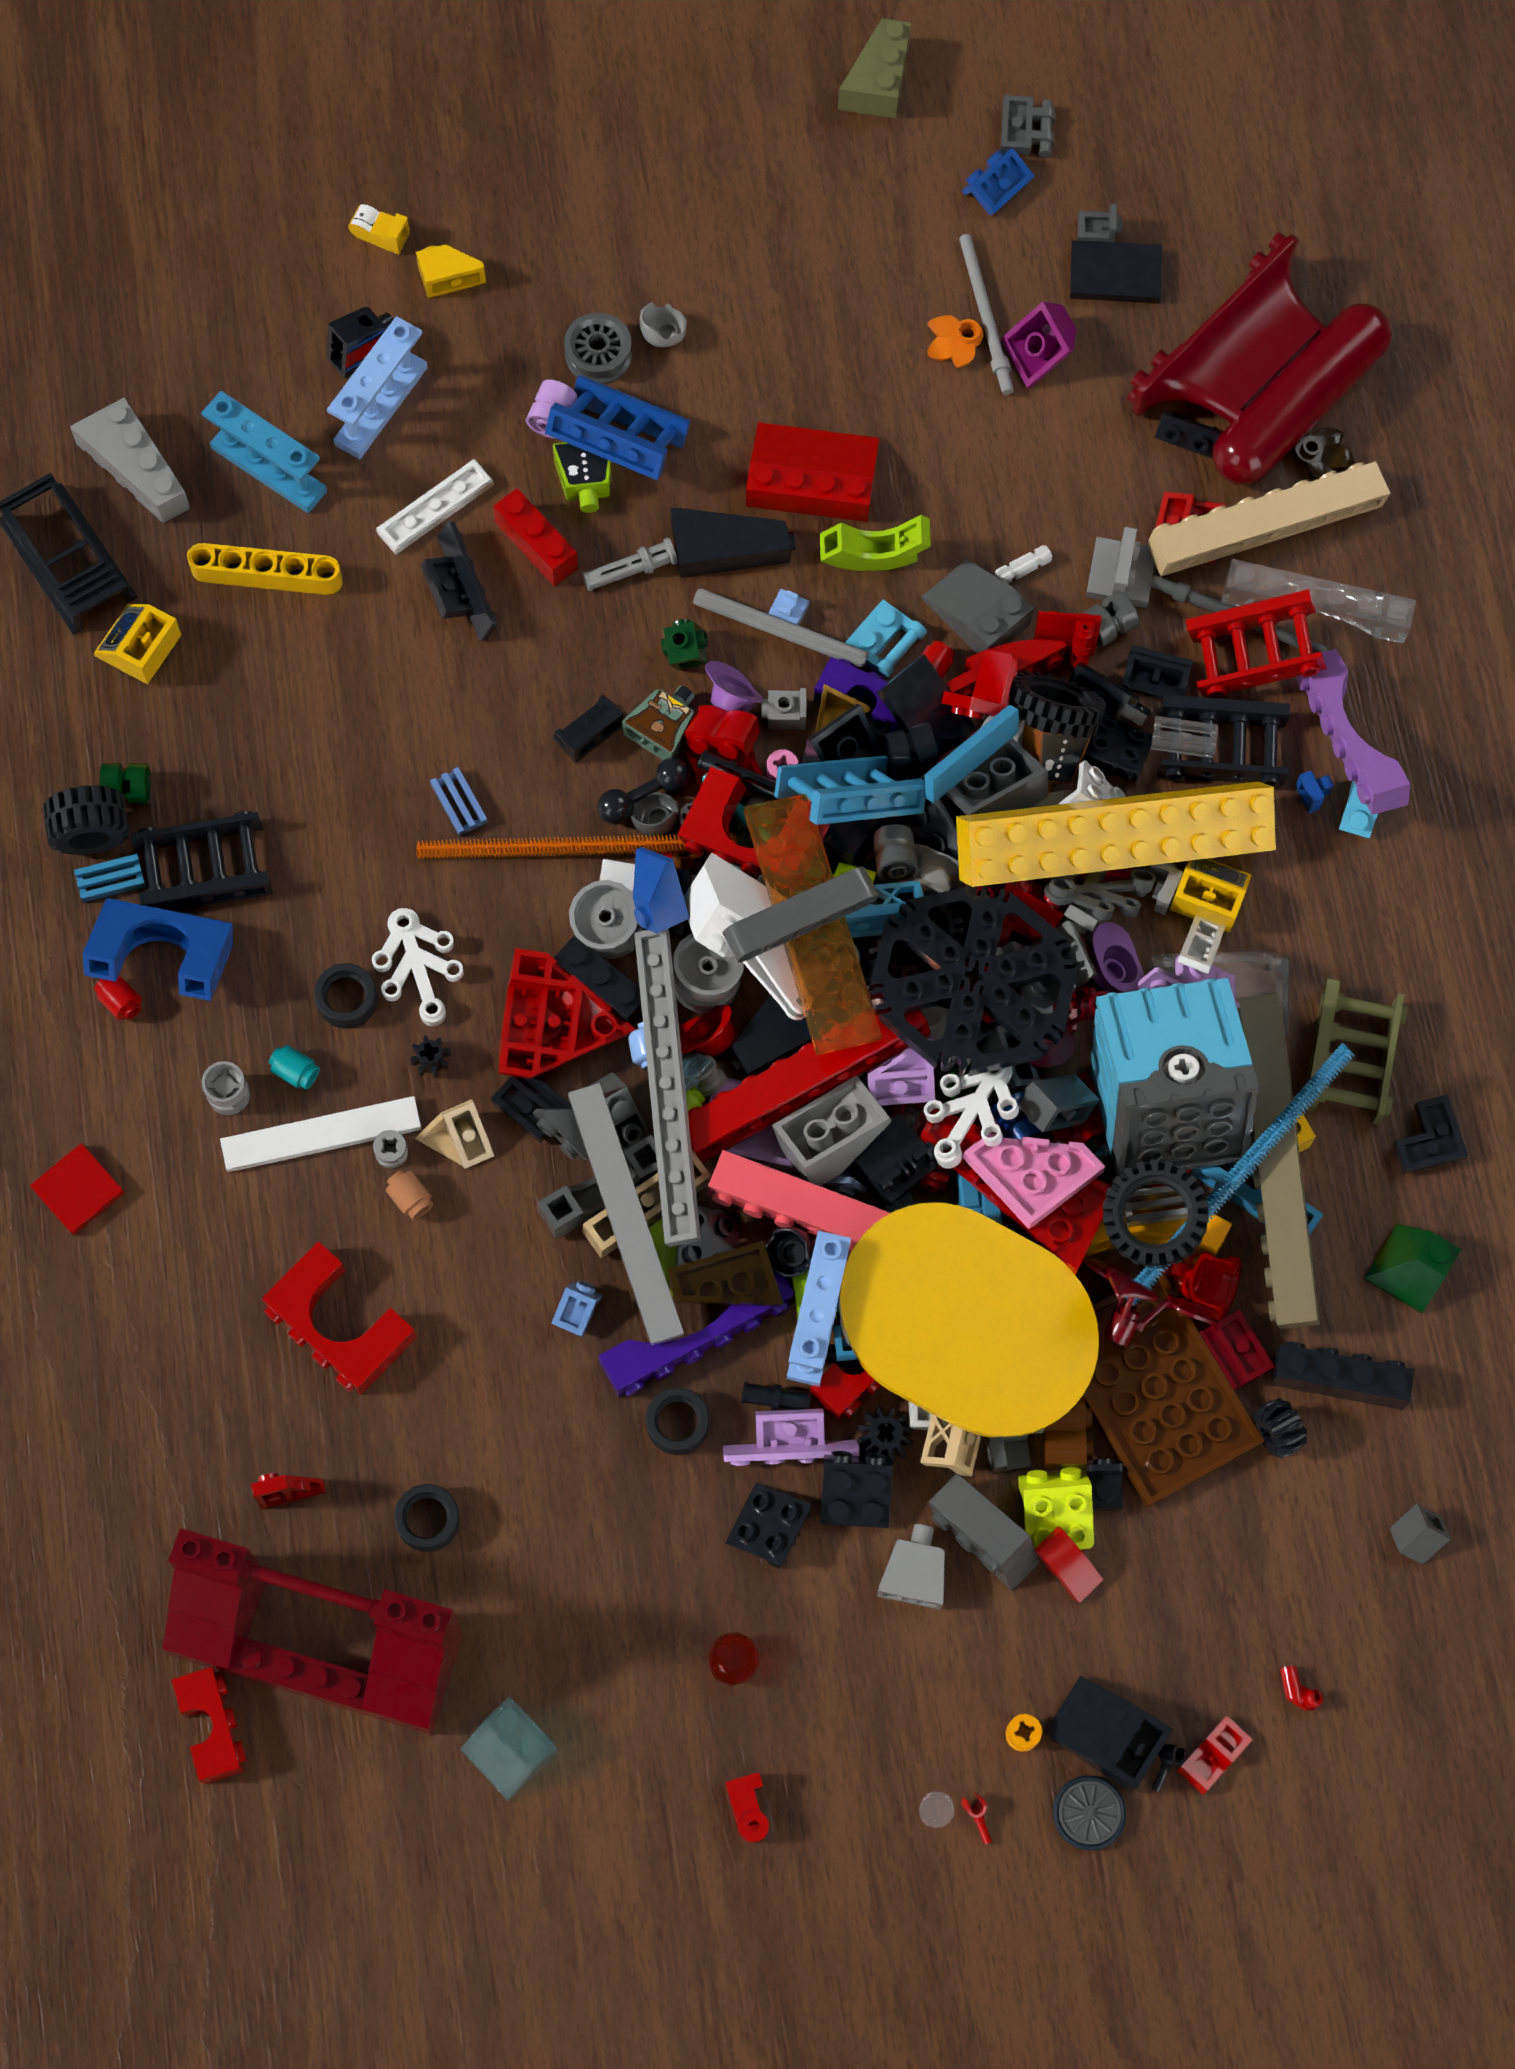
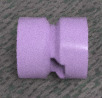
[525,380,578,438]

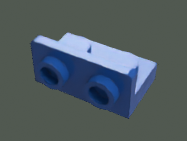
[961,148,1034,215]

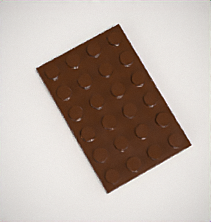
[1082,1272,1264,1508]

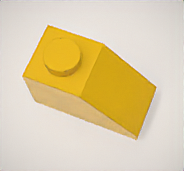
[416,244,486,298]

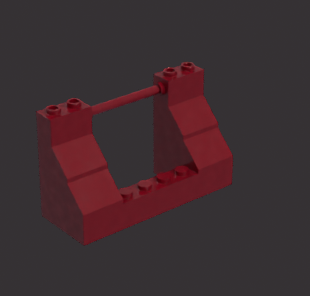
[162,1528,464,1735]

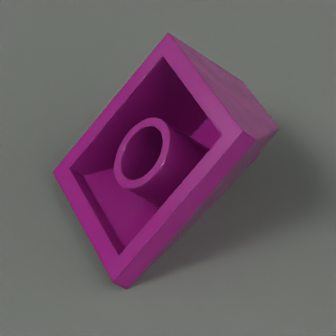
[1000,301,1077,388]

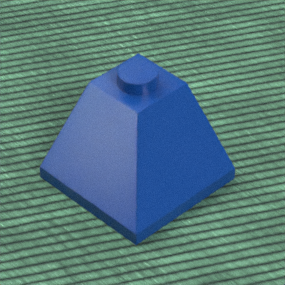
[633,847,690,933]

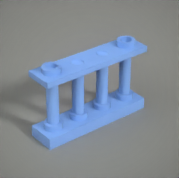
[327,316,428,460]
[787,1231,851,1387]

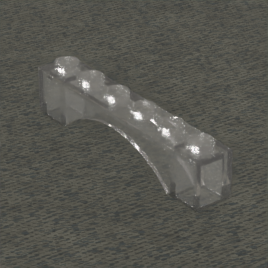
[1221,559,1416,644]

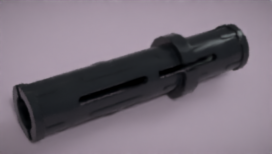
[697,749,789,807]

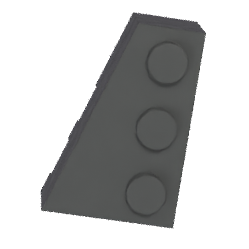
[929,1473,1040,1591]

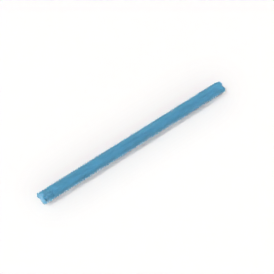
[1125,1043,1355,1305]

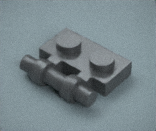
[1000,95,1056,157]

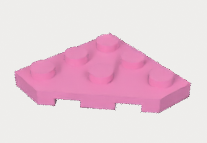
[963,1133,1105,1229]

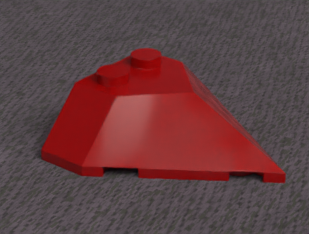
[498,948,636,1079]

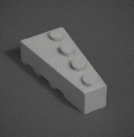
[70,398,190,523]

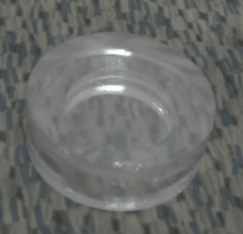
[919,1792,954,1828]

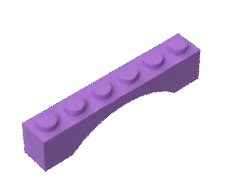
[1296,649,1410,815]

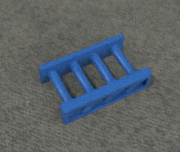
[545,375,691,480]

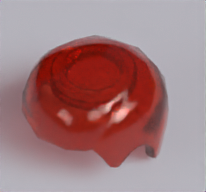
[707,1632,759,1687]

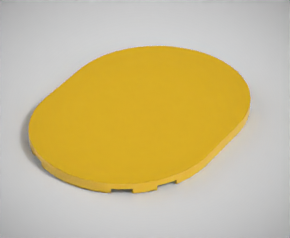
[838,1203,1099,1438]

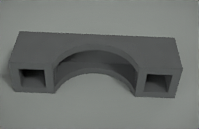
[537,1135,658,1240]

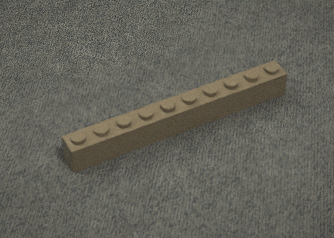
[1237,993,1320,1329]

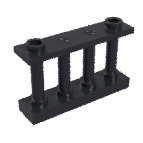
[1158,695,1290,788]
[130,811,273,911]

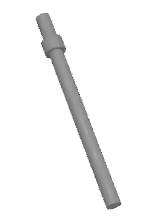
[959,234,1014,395]

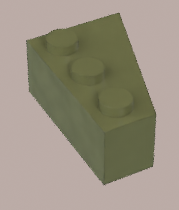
[838,18,911,118]

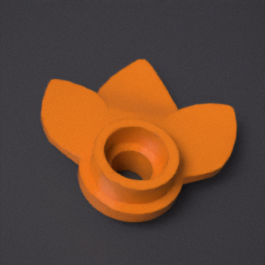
[927,315,983,368]

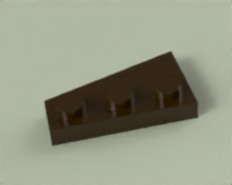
[666,1241,784,1306]

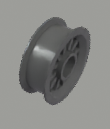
[564,313,632,384]

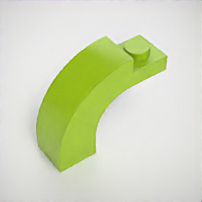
[820,515,931,571]

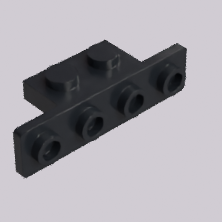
[421,520,497,641]

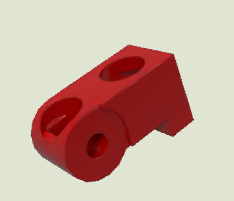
[725,1772,769,1843]

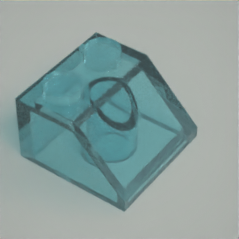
[460,1696,559,1801]

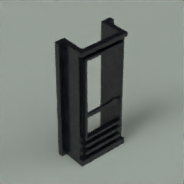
[0,473,138,635]

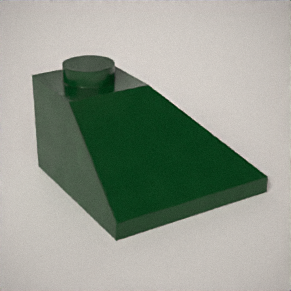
[1364,1224,1461,1314]

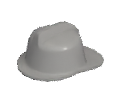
[912,843,967,895]

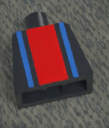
[326,307,394,379]

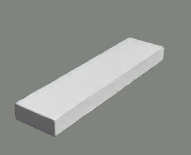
[376,459,494,555]

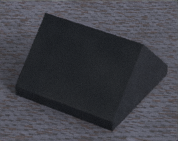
[804,704,885,763]

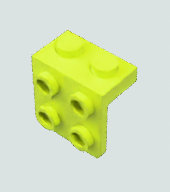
[1018,1467,1094,1549]

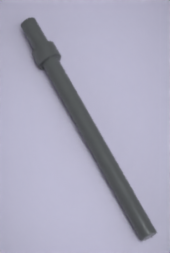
[1150,575,1328,653]

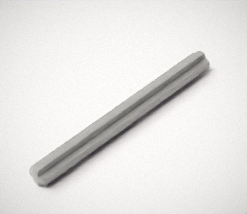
[693,589,869,668]

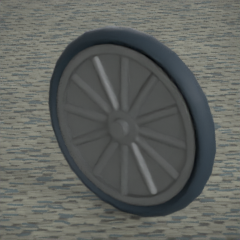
[1053,1775,1127,1851]

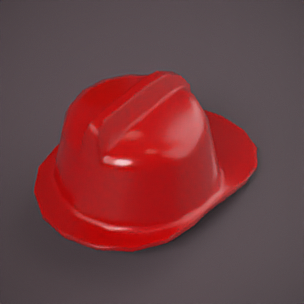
[679,1005,739,1057]

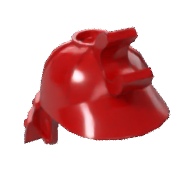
[1162,1253,1241,1321]

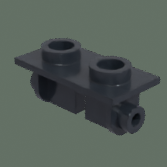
[1155,411,1222,459]

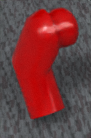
[1280,1665,1323,1711]

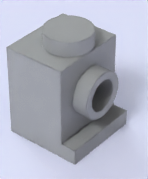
[761,688,806,730]

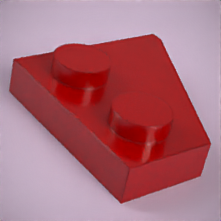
[251,1473,326,1510]

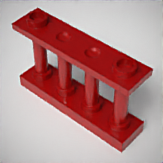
[1186,589,1327,699]

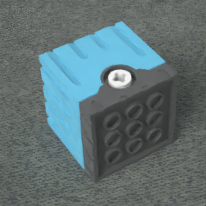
[1090,978,1259,1177]

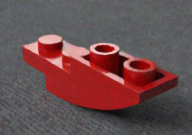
[946,639,1066,697]

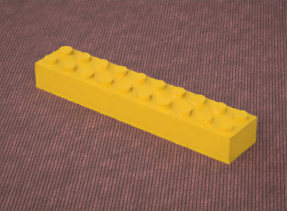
[956,782,1276,887]

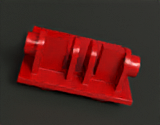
[1034,611,1102,669]

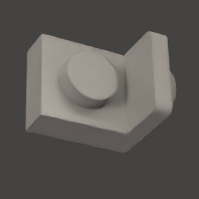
[1150,863,1184,915]

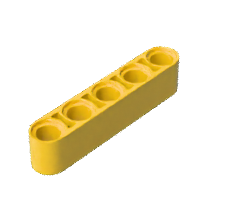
[187,543,343,595]

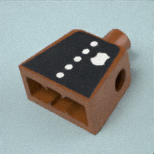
[1022,724,1091,793]

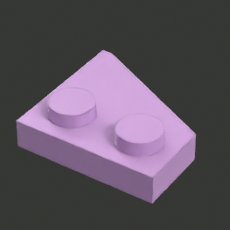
[866,1037,935,1106]

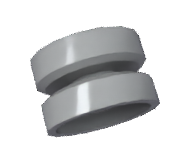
[569,880,645,959]
[672,933,744,1013]

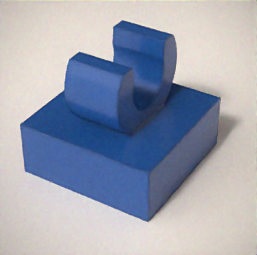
[1295,770,1334,814]

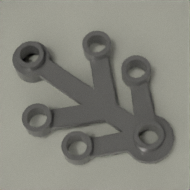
[1044,868,1156,921]

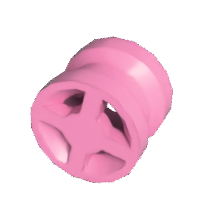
[766,749,798,782]

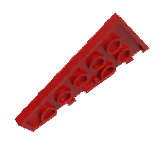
[920,1109,1111,1275]

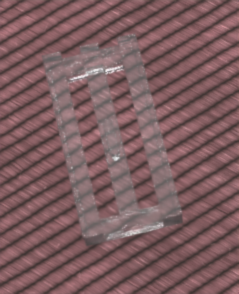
[1151,716,1218,758]

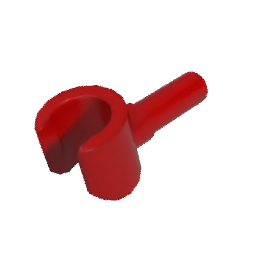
[961,1792,992,1844]

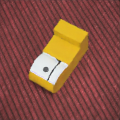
[348,204,410,255]

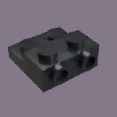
[820,1451,893,1528]

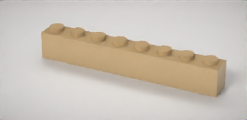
[1146,461,1391,577]

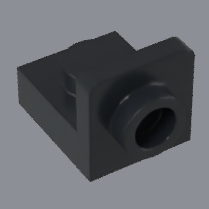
[1086,1459,1123,1511]

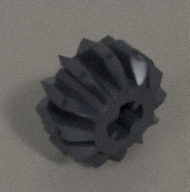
[1253,1398,1307,1459]
[857,1407,914,1464]

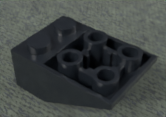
[1043,1676,1173,1793]

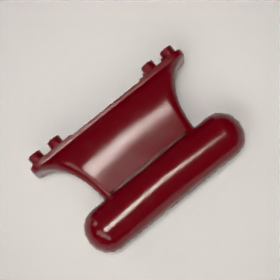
[1127,232,1392,486]

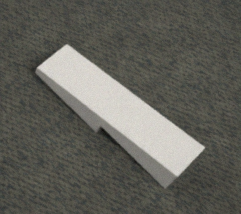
[1177,915,1226,974]

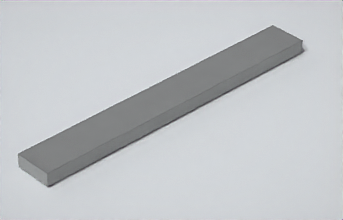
[568,1083,684,1346]

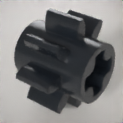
[410,1036,451,1078]

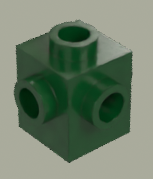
[661,619,709,671]

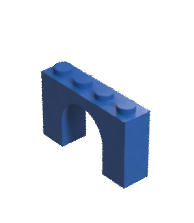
[82,898,233,1001]

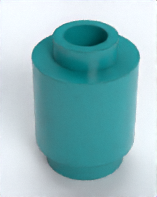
[269,1045,320,1090]

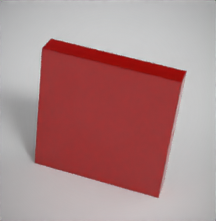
[29,1143,125,1236]

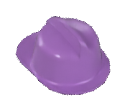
[705,661,763,713]
[1092,922,1145,993]

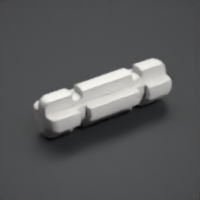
[995,545,1052,584]

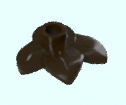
[1294,428,1354,480]

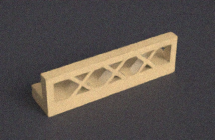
[920,1414,981,1476]

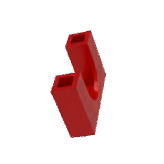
[677,767,831,890]
[261,1241,417,1395]

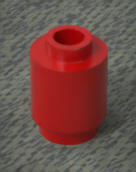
[921,641,954,680]
[94,976,142,1020]

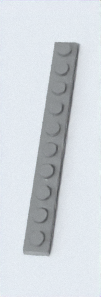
[634,929,701,1247]

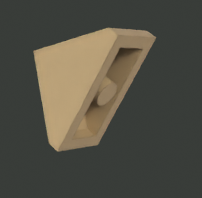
[415,1099,495,1169]

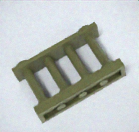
[1304,978,1408,1125]

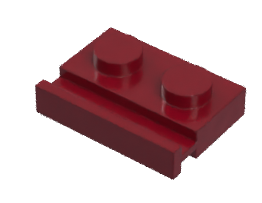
[1199,1310,1275,1391]

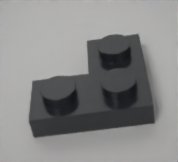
[1393,1094,1468,1175]

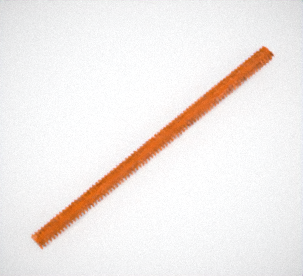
[416,833,737,859]

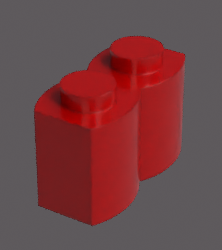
[685,705,760,760]

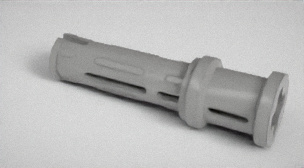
[583,537,678,592]

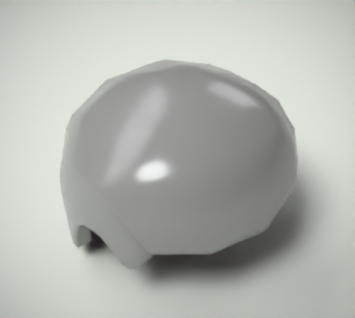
[640,302,687,347]

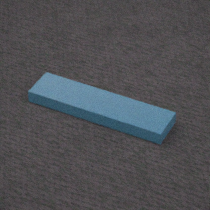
[925,705,1019,803]

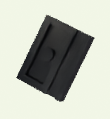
[490,1076,572,1143]

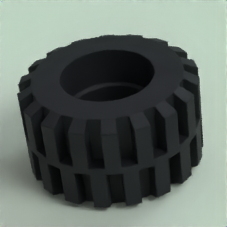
[43,785,129,855]

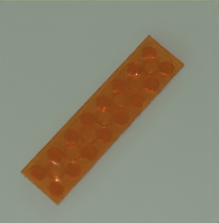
[744,794,882,1055]

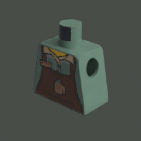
[622,685,695,760]

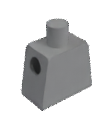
[877,1524,945,1610]

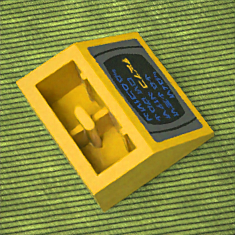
[94,604,181,685]
[1169,858,1252,933]

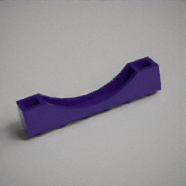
[598,1271,795,1397]

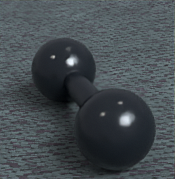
[597,757,691,825]

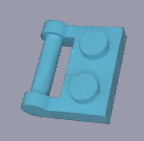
[845,599,927,678]

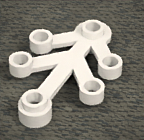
[372,908,464,1026]
[924,1066,1019,1169]

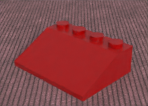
[746,422,879,522]

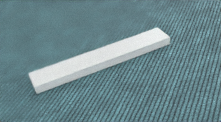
[220,1096,422,1173]

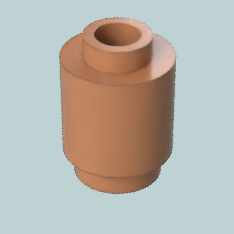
[386,1170,433,1220]

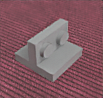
[1086,527,1155,608]

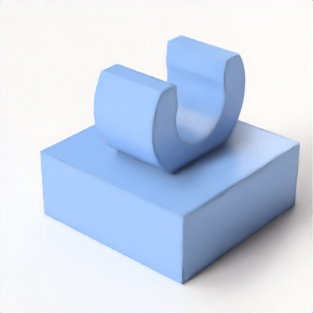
[768,589,809,625]

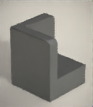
[985,1434,1031,1474]
[1390,1503,1451,1564]

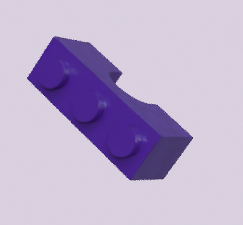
[814,657,903,732]

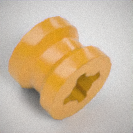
[1005,1714,1042,1752]

